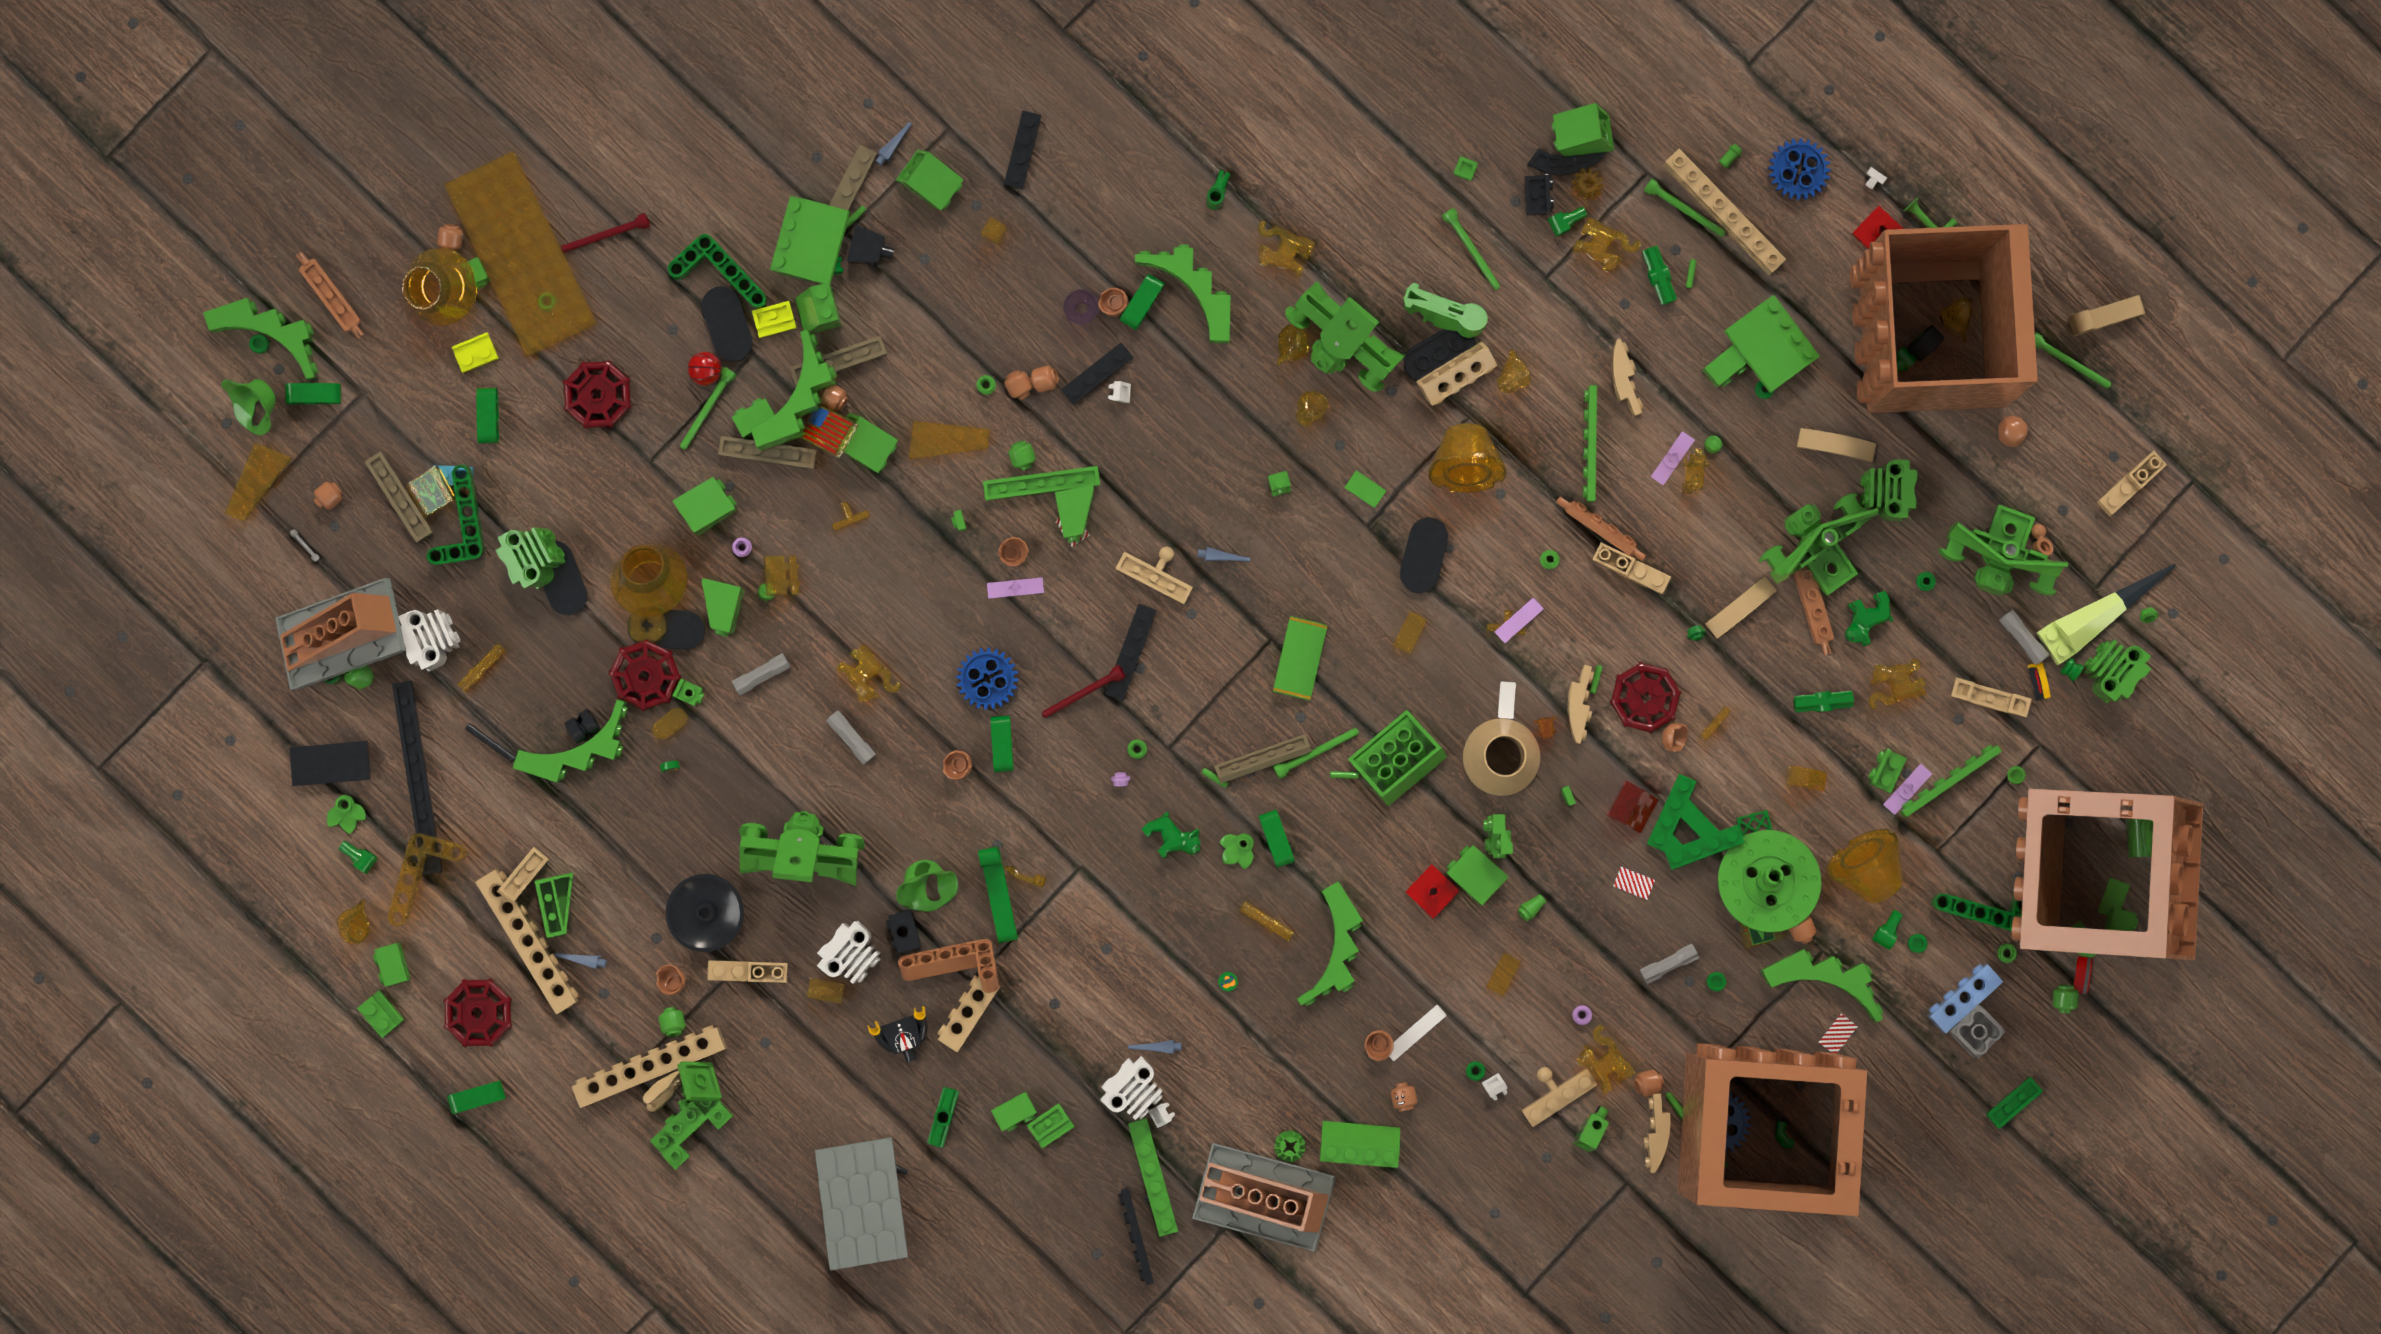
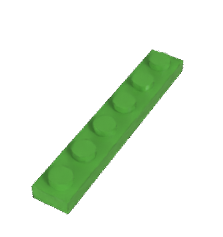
[1582,385,1597,503]
[983,466,1100,501]
[1899,745,2002,818]
[1128,1118,1178,1237]

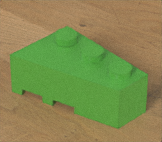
[534,873,573,938]

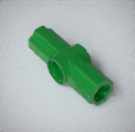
[1642,245,1677,306]
[1793,691,1854,713]
[927,1086,960,1148]

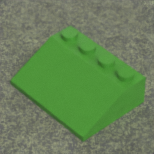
[770,196,850,284]
[1724,295,1820,393]
[1348,710,1447,806]

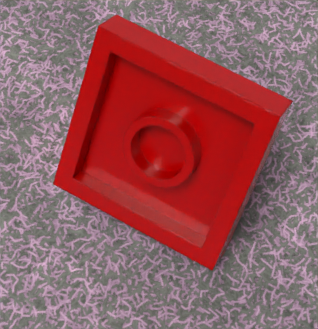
[1852,206,1904,249]
[1405,864,1460,919]

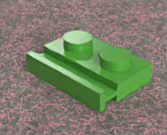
[357,990,405,1038]
[1027,1103,1075,1149]

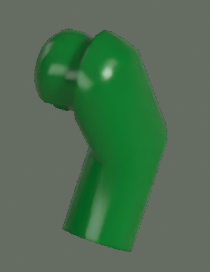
[1775,1121,1794,1149]

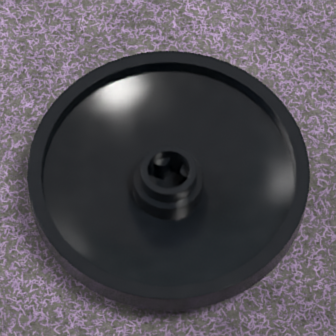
[666,874,744,952]

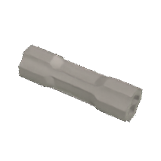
[1999,610,2049,665]
[732,653,791,696]
[826,711,876,765]
[1640,944,1699,984]

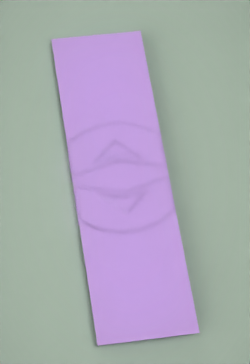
[1651,431,1695,485]
[987,578,1044,598]
[1495,598,1544,643]
[1883,764,1932,815]

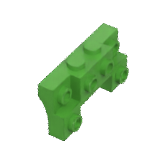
[1483,814,1513,858]
[650,1100,734,1170]

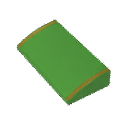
[1273,616,1327,701]

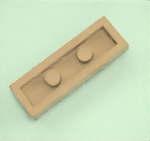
[497,847,548,903]

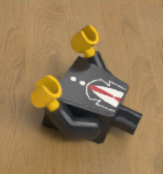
[867,1006,928,1063]

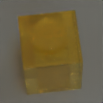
[980,217,1008,246]

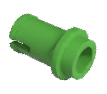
[1718,144,1742,169]

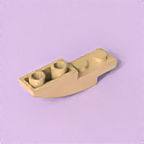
[1611,339,1643,417]
[2097,451,2167,517]
[1592,543,1672,595]
[1567,665,1594,744]
[707,960,787,983]
[1643,1093,1671,1173]

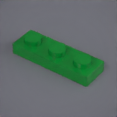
[1985,1076,2043,1129]

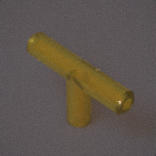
[832,502,870,531]
[1486,610,1526,635]

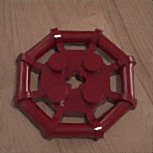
[563,360,632,429]
[608,639,681,711]
[1609,661,1682,734]
[443,978,512,1048]

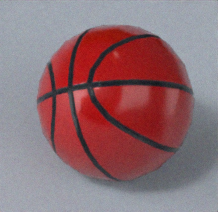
[688,352,722,386]

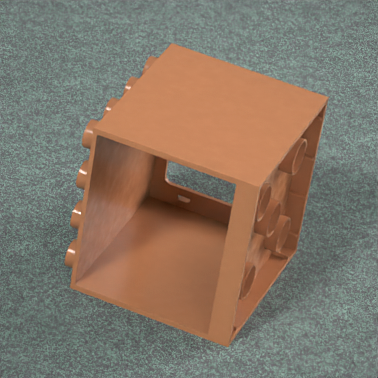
[1850,224,2038,413]
[2012,789,2203,960]
[1677,1043,1867,1216]

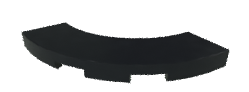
[1527,149,1607,176]

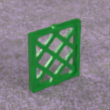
[1736,810,1772,837]

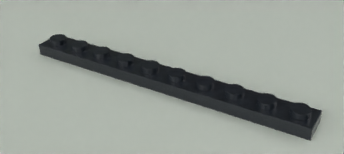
[392,681,443,875]

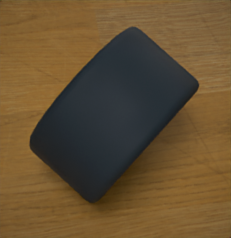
[1907,325,1945,361]

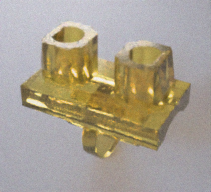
[807,978,845,1003]

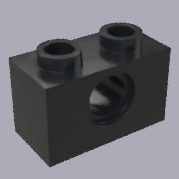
[886,910,922,953]

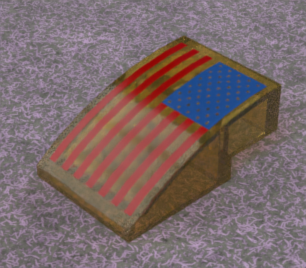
[799,404,859,458]

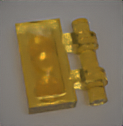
[764,556,800,596]

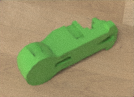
[1403,283,1488,338]

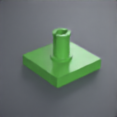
[677,1061,722,1101]

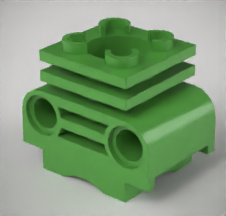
[1860,459,1917,521]
[496,527,566,589]
[2082,640,2151,704]
[2125,819,2153,858]

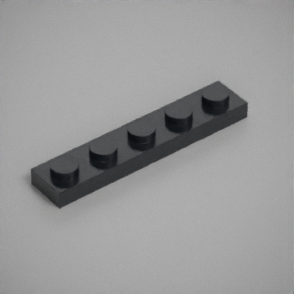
[1105,603,1157,701]
[1118,1187,1154,1285]

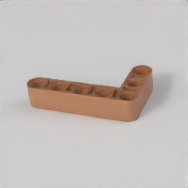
[898,939,999,993]

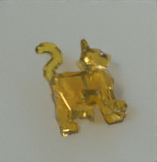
[1573,217,1641,272]
[1258,220,1315,277]
[1682,448,1710,495]
[836,644,901,703]
[1869,658,1926,709]
[1576,1025,1636,1094]

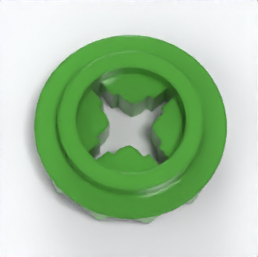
[1274,1131,1305,1162]

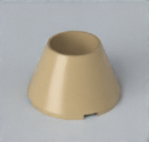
[1463,718,1540,796]

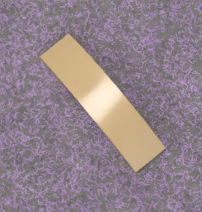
[1797,428,1876,463]
[1705,576,1777,639]
[1951,678,2032,717]

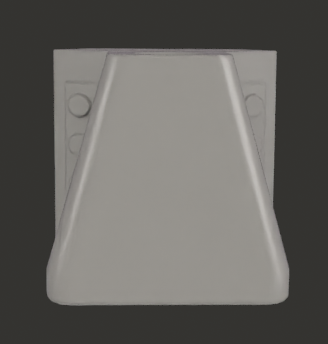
[1948,1004,2005,1059]

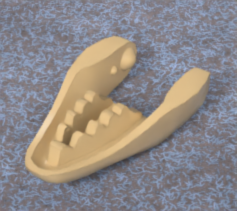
[643,1069,682,1112]

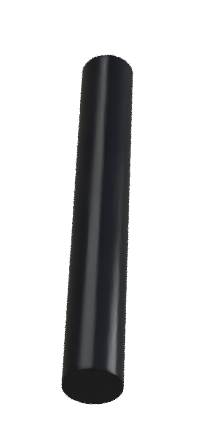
[465,723,516,763]

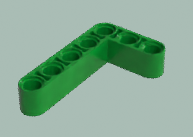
[668,234,768,309]
[426,464,485,565]
[978,846,1018,944]
[1931,893,2022,932]

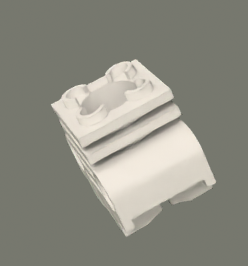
[398,609,461,672]
[817,921,881,984]
[1101,1056,1162,1120]

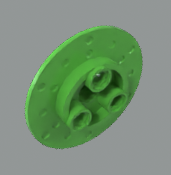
[1718,830,1821,933]

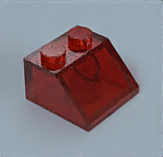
[1606,781,1658,834]

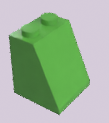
[1552,103,1614,156]
[896,149,964,211]
[795,282,842,334]
[830,413,898,473]
[673,477,737,536]
[1055,485,1094,544]
[702,578,745,637]
[1446,845,1508,905]

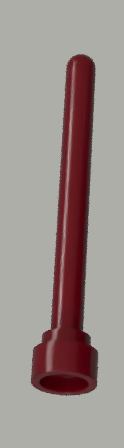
[560,213,650,253]
[1042,664,1126,718]

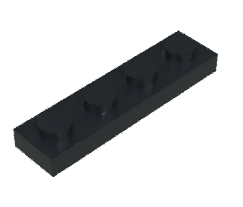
[1004,110,1041,190]
[1061,342,1133,405]

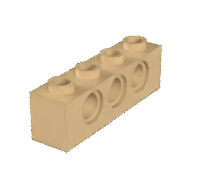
[1416,341,1498,406]
[937,975,1001,1052]

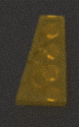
[909,421,990,460]
[225,443,292,521]

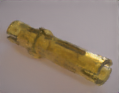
[457,643,506,693]
[1239,900,1295,941]

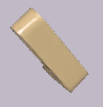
[2068,295,2145,336]

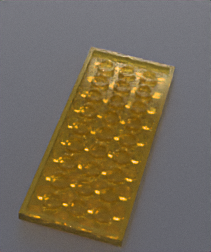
[444,151,597,357]

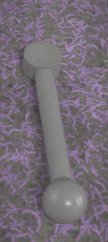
[290,529,320,562]

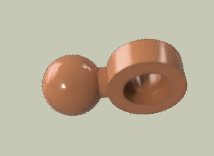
[2030,524,2053,556]

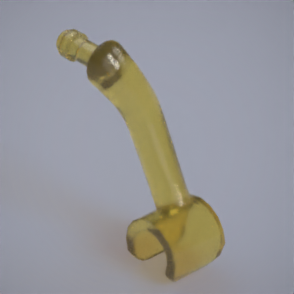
[1004,866,1046,887]

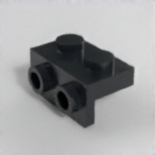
[1524,173,1554,216]

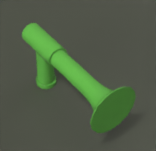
[1903,197,1958,228]

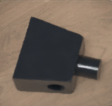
[847,225,894,265]

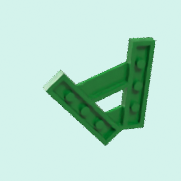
[1647,774,1745,870]

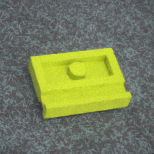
[752,301,797,338]
[452,332,499,374]

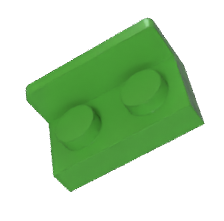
[1868,748,1907,794]

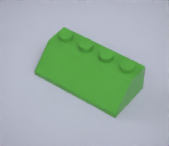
[1319,1121,1400,1168]

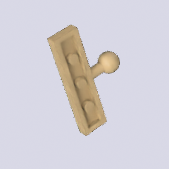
[1115,547,1193,605]
[1521,1067,1597,1127]

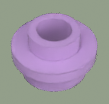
[732,538,752,557]
[1111,772,1130,786]
[1572,1005,1592,1025]

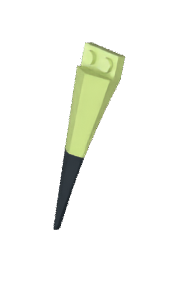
[2036,564,2176,665]

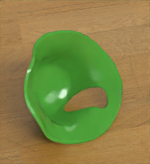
[221,379,276,435]
[896,860,958,912]

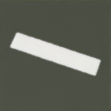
[1389,1005,1446,1061]

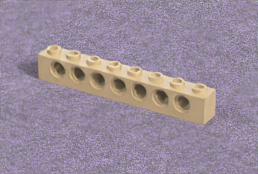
[1663,148,1786,276]
[475,870,579,1015]
[571,1025,727,1108]

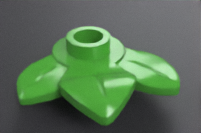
[327,795,366,834]
[1219,833,1254,869]

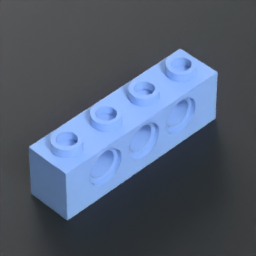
[1927,964,2003,1034]

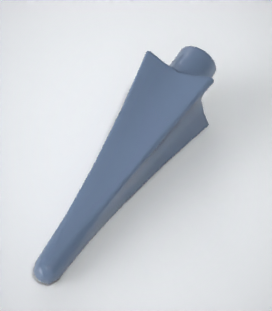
[876,122,912,166]
[1197,547,1250,562]
[554,953,607,969]
[1128,1040,1182,1054]

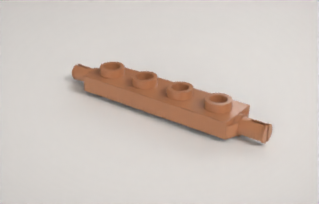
[296,252,364,339]
[1555,496,1646,562]
[1793,566,1834,655]

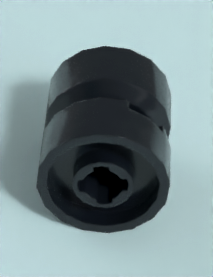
[564,708,601,744]

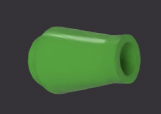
[1517,894,1546,922]

